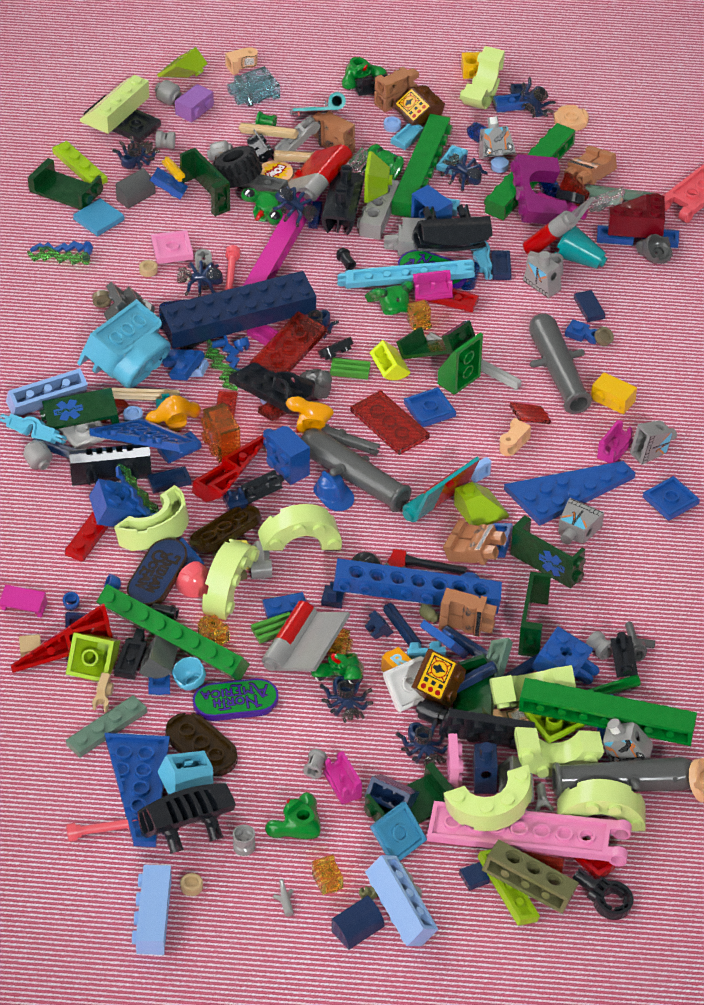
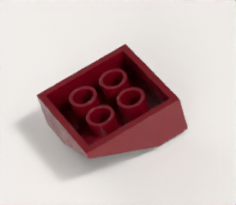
[608,193,665,238]

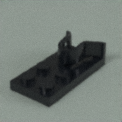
[229,362,315,414]

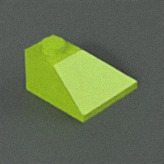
[157,47,208,78]
[364,151,393,203]
[454,482,509,526]
[66,632,121,682]
[524,712,585,744]

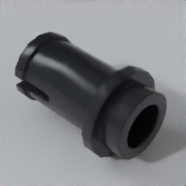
[336,248,356,270]
[152,602,179,620]

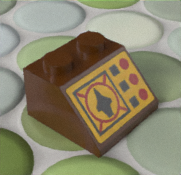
[393,85,445,126]
[411,648,466,709]

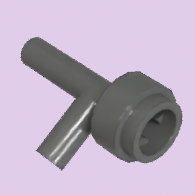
[625,621,655,662]

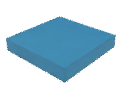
[73,198,125,237]
[370,802,427,861]

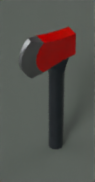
[385,549,467,575]

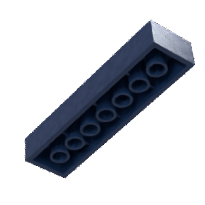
[160,271,317,349]

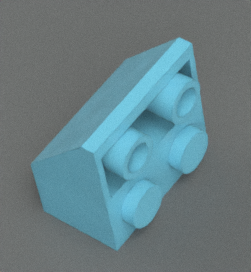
[158,751,214,795]

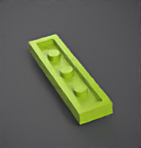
[52,141,108,185]
[477,849,540,926]

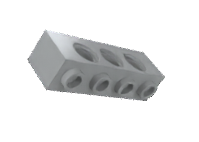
[357,180,400,240]

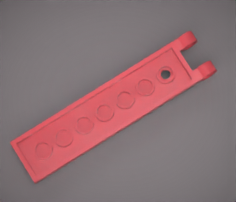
[663,164,704,223]

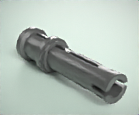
[322,423,380,456]

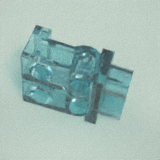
[227,66,280,107]

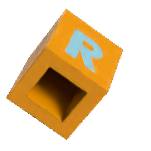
[381,647,412,672]

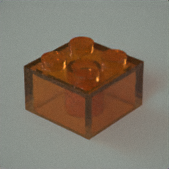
[201,403,241,463]

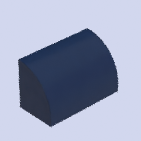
[364,774,420,810]
[332,895,385,950]

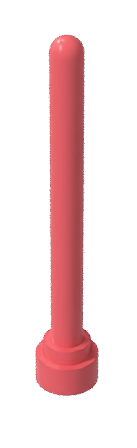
[225,245,241,290]
[66,819,137,842]

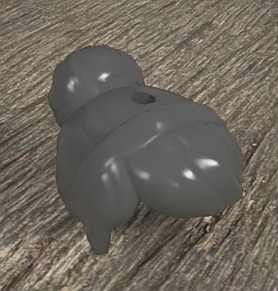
[636,234,673,264]
[300,369,332,399]

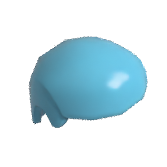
[172,657,206,691]

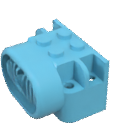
[77,299,171,388]

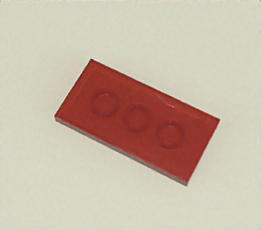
[250,311,328,373]
[350,390,430,455]

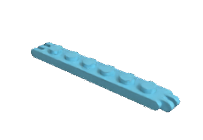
[337,259,475,289]

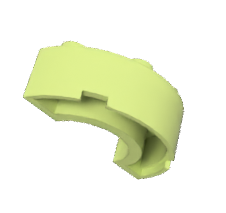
[460,46,505,109]
[114,485,189,551]
[258,504,342,551]
[202,539,260,620]
[489,665,576,709]
[514,727,604,778]
[444,765,532,831]
[557,779,646,831]

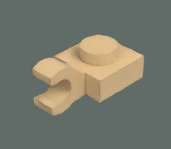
[92,673,114,712]

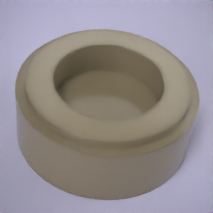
[92,290,112,308]
[594,327,614,346]

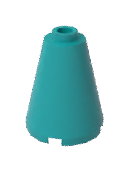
[555,225,608,269]

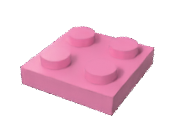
[151,230,193,264]
[447,734,463,789]

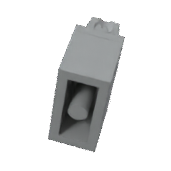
[384,218,425,255]

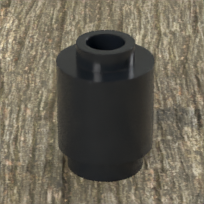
[416,698,449,726]

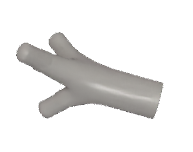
[533,783,554,812]
[273,879,294,917]

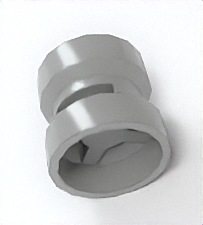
[155,130,176,149]
[586,631,613,660]
[233,824,255,856]

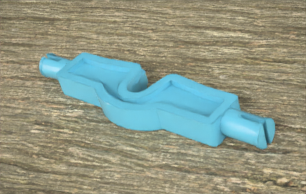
[471,241,493,280]
[0,414,67,444]

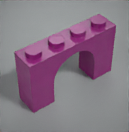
[510,154,568,225]

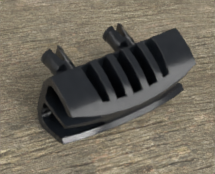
[322,165,364,236]
[412,204,493,252]
[69,444,152,486]
[137,783,236,854]

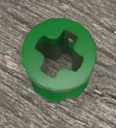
[255,111,277,126]

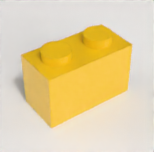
[591,372,637,415]

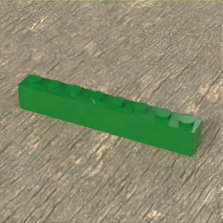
[391,114,453,218]
[484,123,575,221]
[96,584,250,680]
[519,678,697,746]

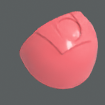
[176,561,209,598]

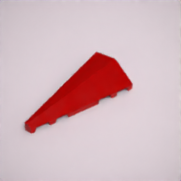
[192,435,266,503]
[10,603,113,673]

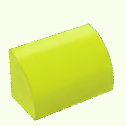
[369,340,411,380]

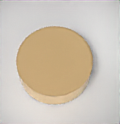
[139,260,158,277]
[180,873,203,896]

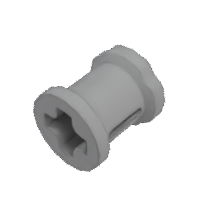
[303,749,328,779]

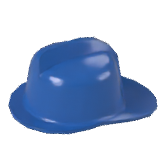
[314,470,354,511]

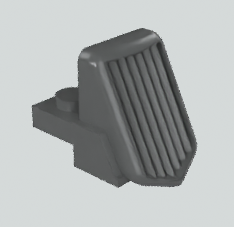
[104,282,155,321]

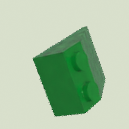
[437,332,483,395]

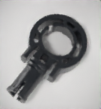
[572,868,634,920]

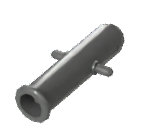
[529,313,593,414]
[301,428,412,512]
[552,757,692,796]

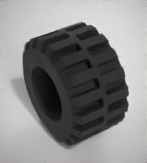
[213,146,263,188]

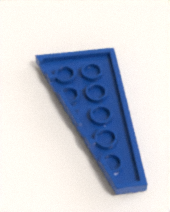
[89,418,198,454]
[504,461,635,526]
[104,733,170,847]

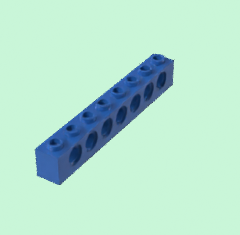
[333,558,502,614]

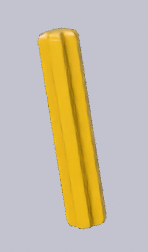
[162,156,185,182]

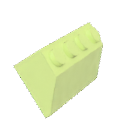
[80,75,149,134]

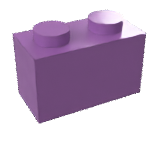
[175,84,214,123]

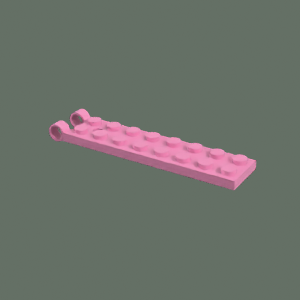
[427,801,632,867]

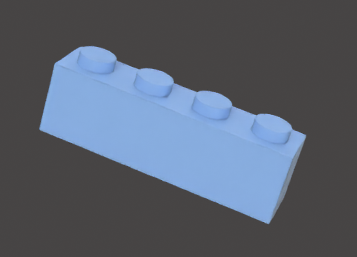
[6,368,88,416]
[365,855,438,946]
[132,865,172,955]

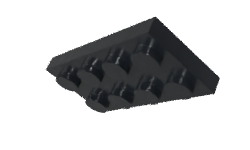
[84,95,161,144]
[439,708,535,749]

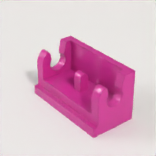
[412,270,453,302]
[597,420,633,463]
[0,584,48,618]
[323,751,362,805]

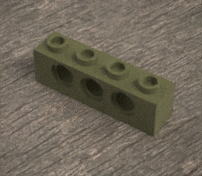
[482,839,579,914]

